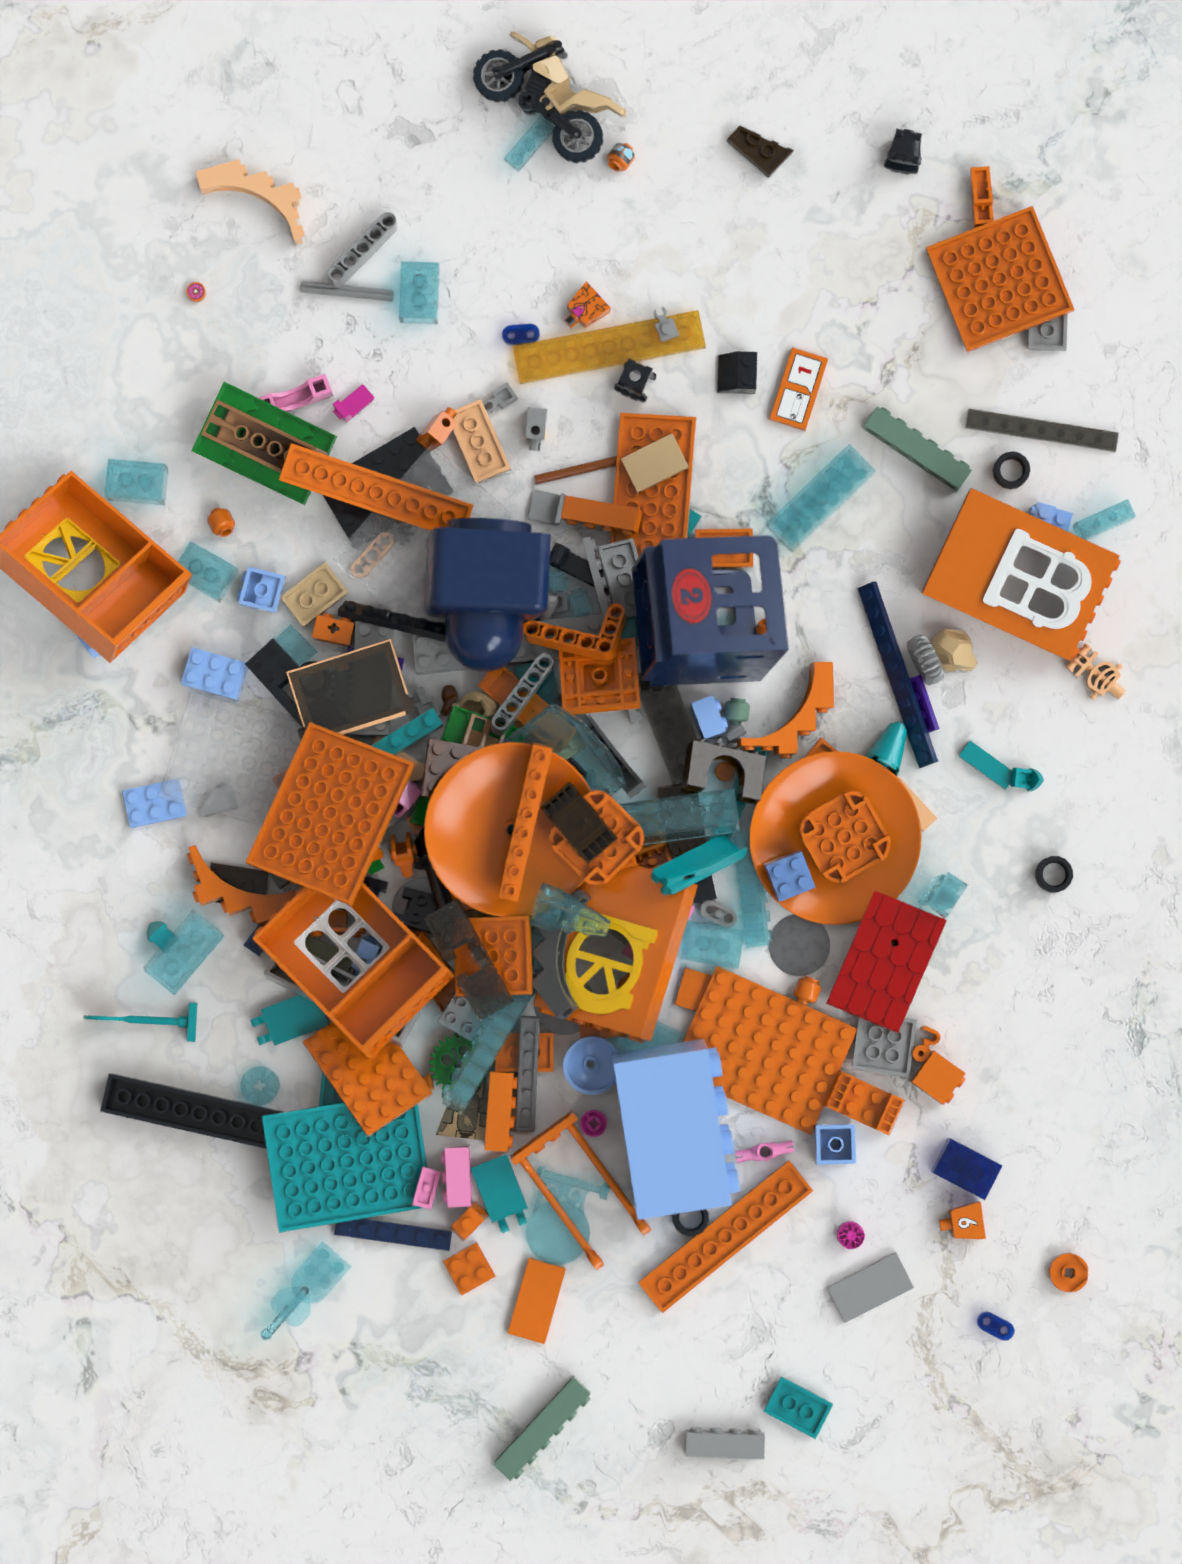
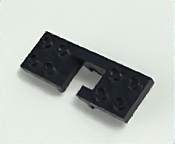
[245,638,350,730]
[338,876,445,937]

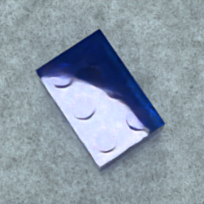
[931,1138,1003,1200]

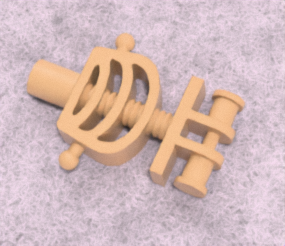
[1065,643,1126,700]

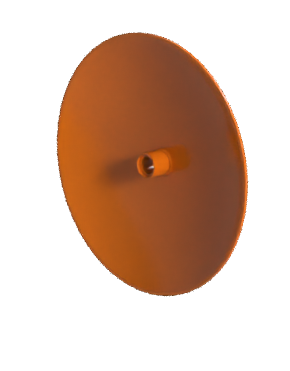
[424,742,591,917]
[749,751,922,925]

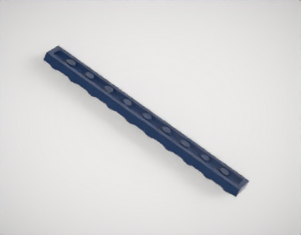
[857,581,938,768]

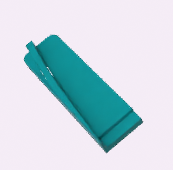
[651,835,747,895]

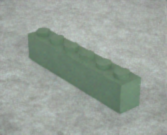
[863,407,972,492]
[493,1376,591,1481]

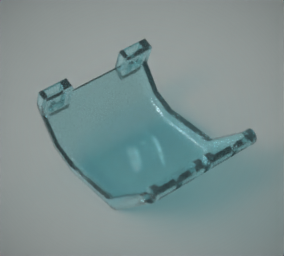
[501,704,627,796]

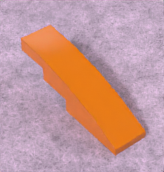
[970,166,994,228]

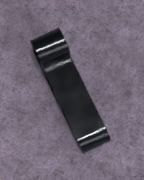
[550,542,609,594]

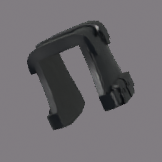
[884,128,922,175]
[614,358,657,403]

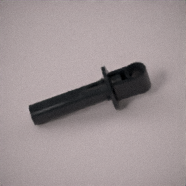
[413,828,458,925]

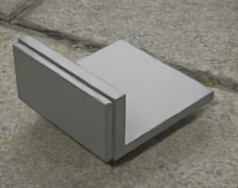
[528,489,565,526]

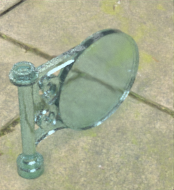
[526,1166,610,1265]

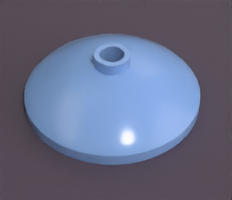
[563,1036,617,1095]

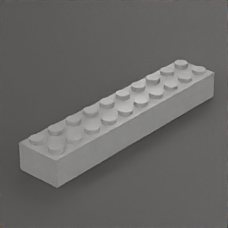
[412,614,603,675]

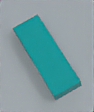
[958,741,1012,790]

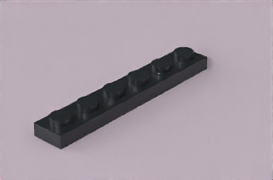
[338,601,446,642]

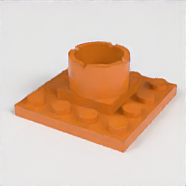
[559,637,641,716]

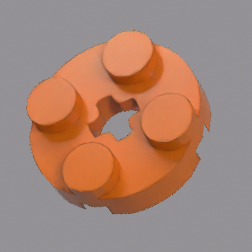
[1048,1253,1089,1292]

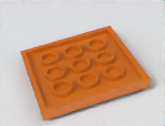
[453,916,533,997]

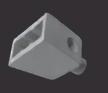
[525,407,548,451]

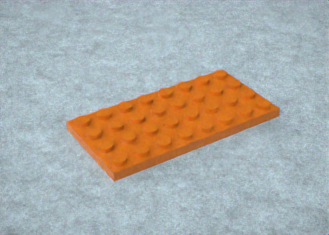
[610,413,697,558]

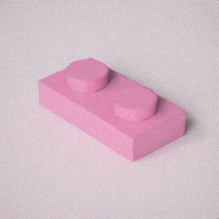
[412,1166,441,1210]

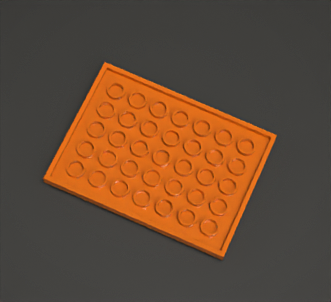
[246,722,415,906]
[683,966,857,1135]

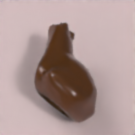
[440,685,459,716]

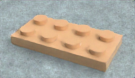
[453,399,511,484]

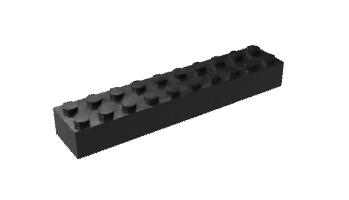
[100,1073,285,1149]

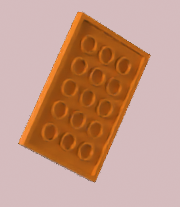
[303,1022,432,1137]

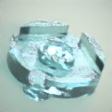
[241,1066,280,1105]

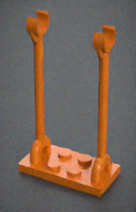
[510,1110,651,1271]

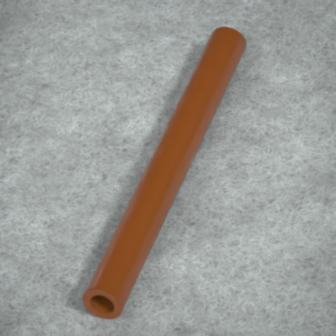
[534,456,617,485]

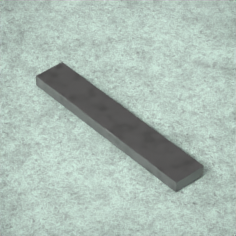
[515,1016,540,1132]

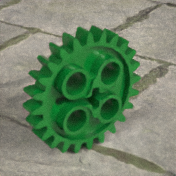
[428,1033,491,1095]

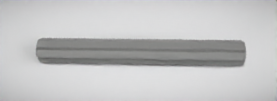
[300,281,394,301]

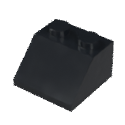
[717,351,757,394]

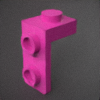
[332,384,375,423]

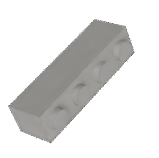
[685,1427,765,1459]

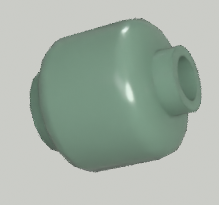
[724,698,750,726]

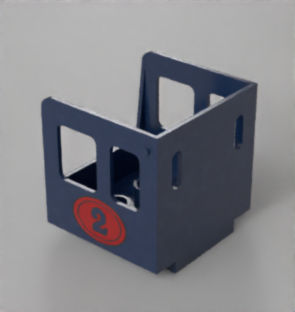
[631,535,789,686]

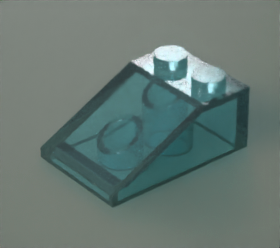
[178,541,239,603]

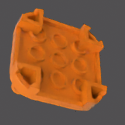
[549,789,644,885]
[798,791,891,883]

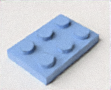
[122,778,187,828]

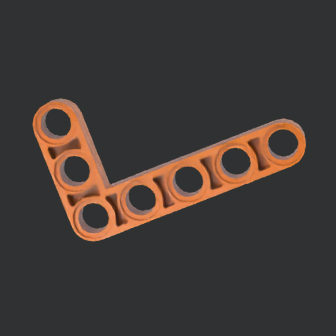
[523,603,627,661]

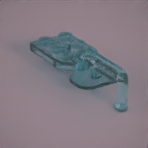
[261,1241,351,1340]

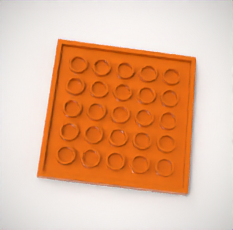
[926,206,1074,353]

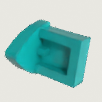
[1011,768,1044,792]
[147,921,178,952]

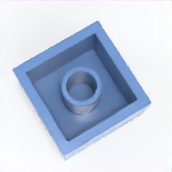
[763,850,816,902]

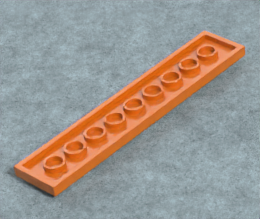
[279,443,474,531]
[638,1160,813,1313]

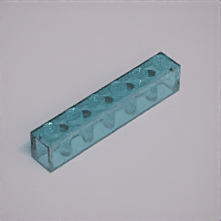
[733,831,773,948]

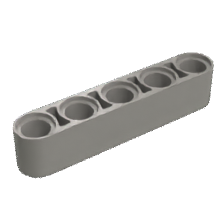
[327,212,397,288]
[491,653,553,735]

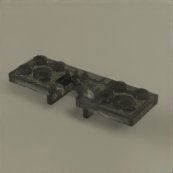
[423,899,514,1021]

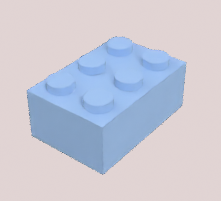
[181,647,248,702]

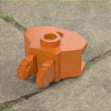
[389,831,418,878]

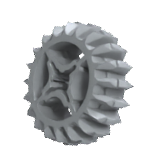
[907,634,944,686]

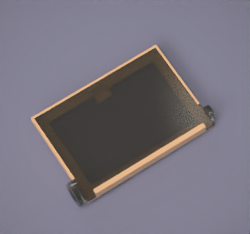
[286,639,417,741]

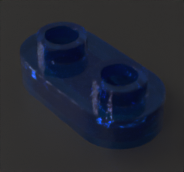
[502,324,540,345]
[977,1311,1015,1341]

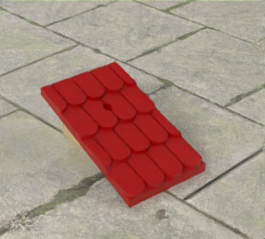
[826,890,947,1033]

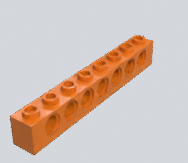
[498,742,552,902]

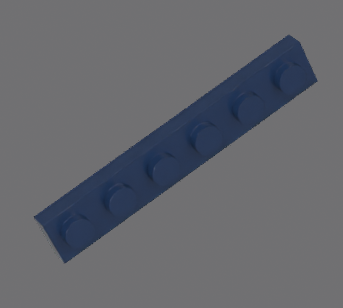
[334,1218,452,1251]

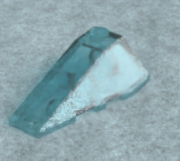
[530,883,611,937]

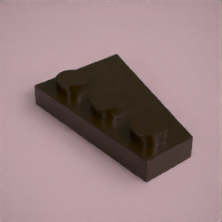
[727,126,794,178]

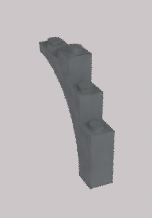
[554,694,646,798]
[532,889,591,1020]

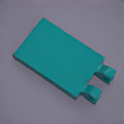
[250,995,329,1046]
[470,1154,528,1233]

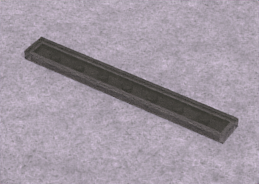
[965,409,1119,452]

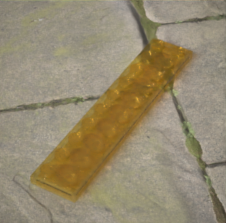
[513,310,706,384]

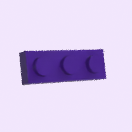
[910,675,940,733]

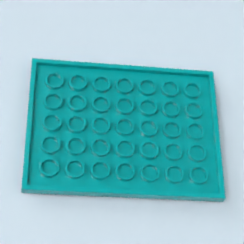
[262,1102,433,1233]

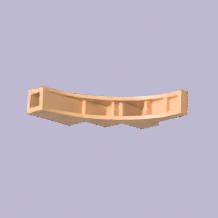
[196,159,305,245]

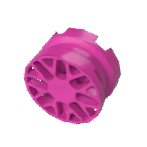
[580,1110,607,1137]
[837,1221,865,1249]

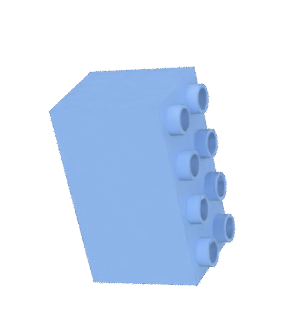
[612,1039,740,1220]

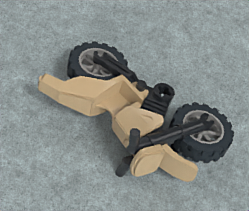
[473,32,627,163]

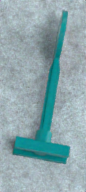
[83,1003,198,1042]

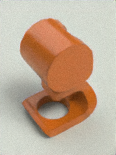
[912,1026,940,1062]

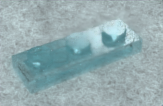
[504,116,554,172]

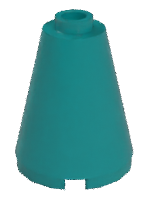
[865,722,907,776]

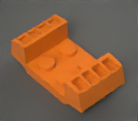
[823,1070,905,1136]

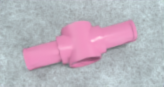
[735,1140,794,1163]

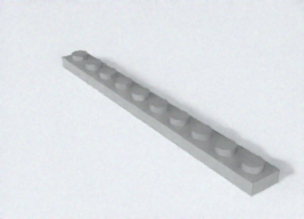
[582,536,642,724]

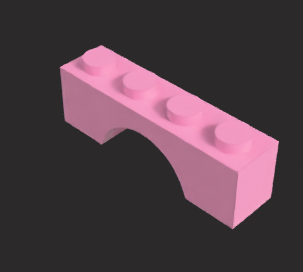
[259,374,333,412]

